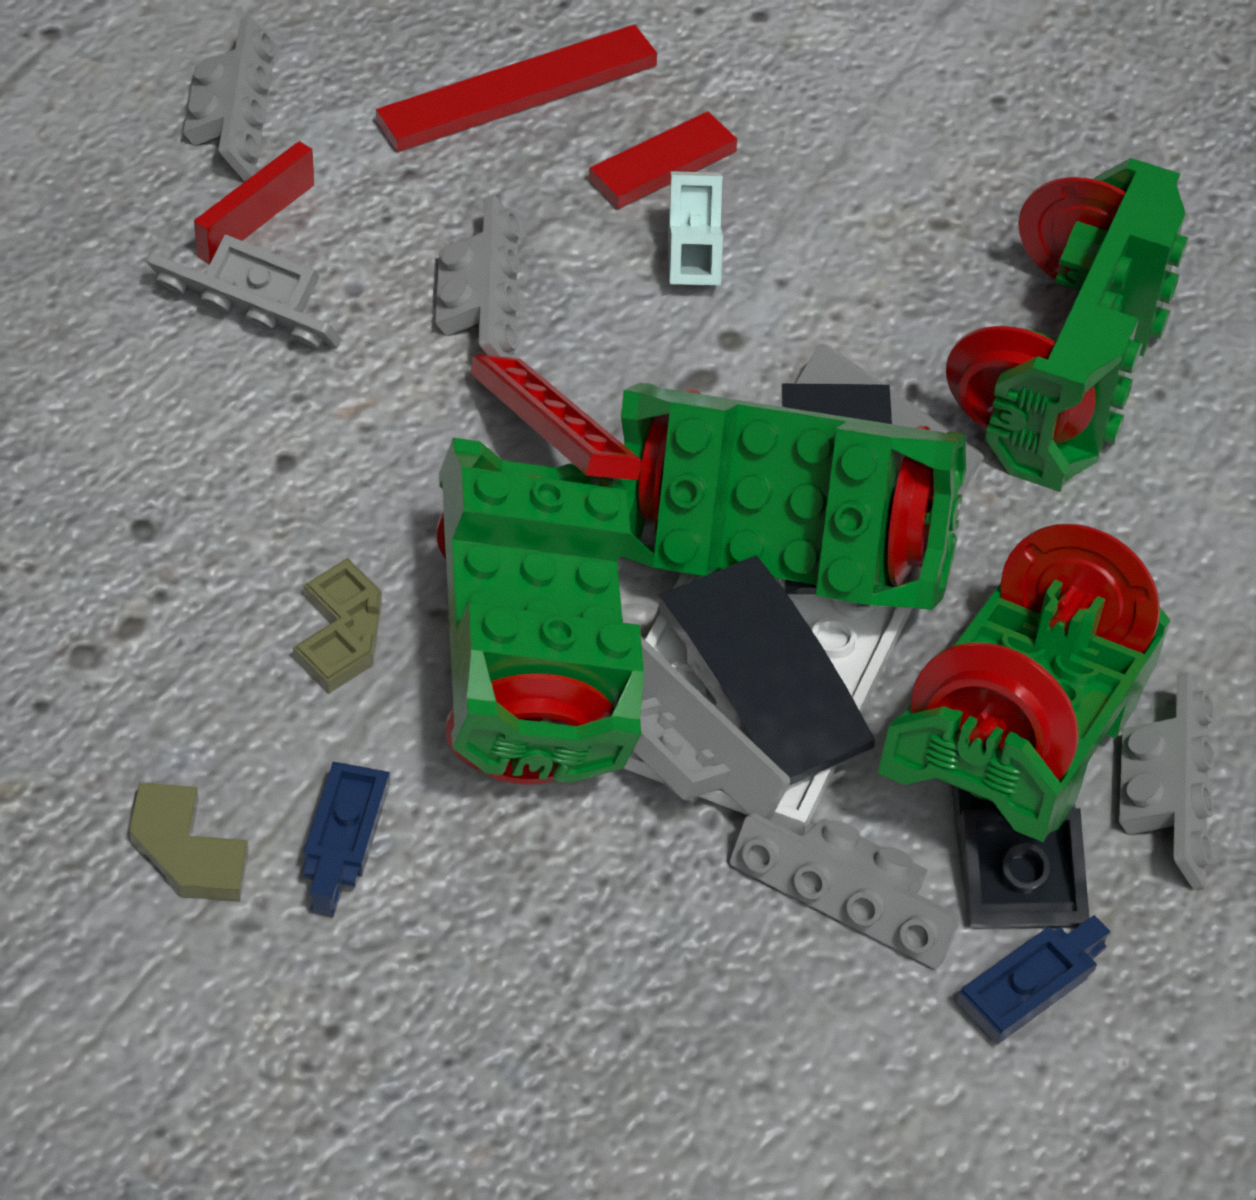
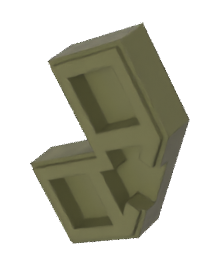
[293,558,382,694]
[129,783,249,901]

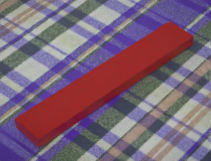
[376,24,658,152]
[470,354,642,480]

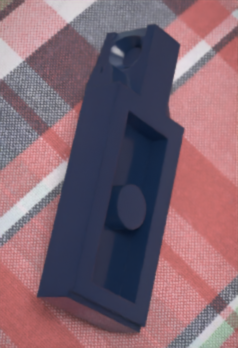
[303,761,390,917]
[957,915,1111,1045]

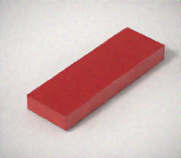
[589,111,738,209]
[194,141,314,265]

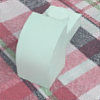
[668,171,723,285]

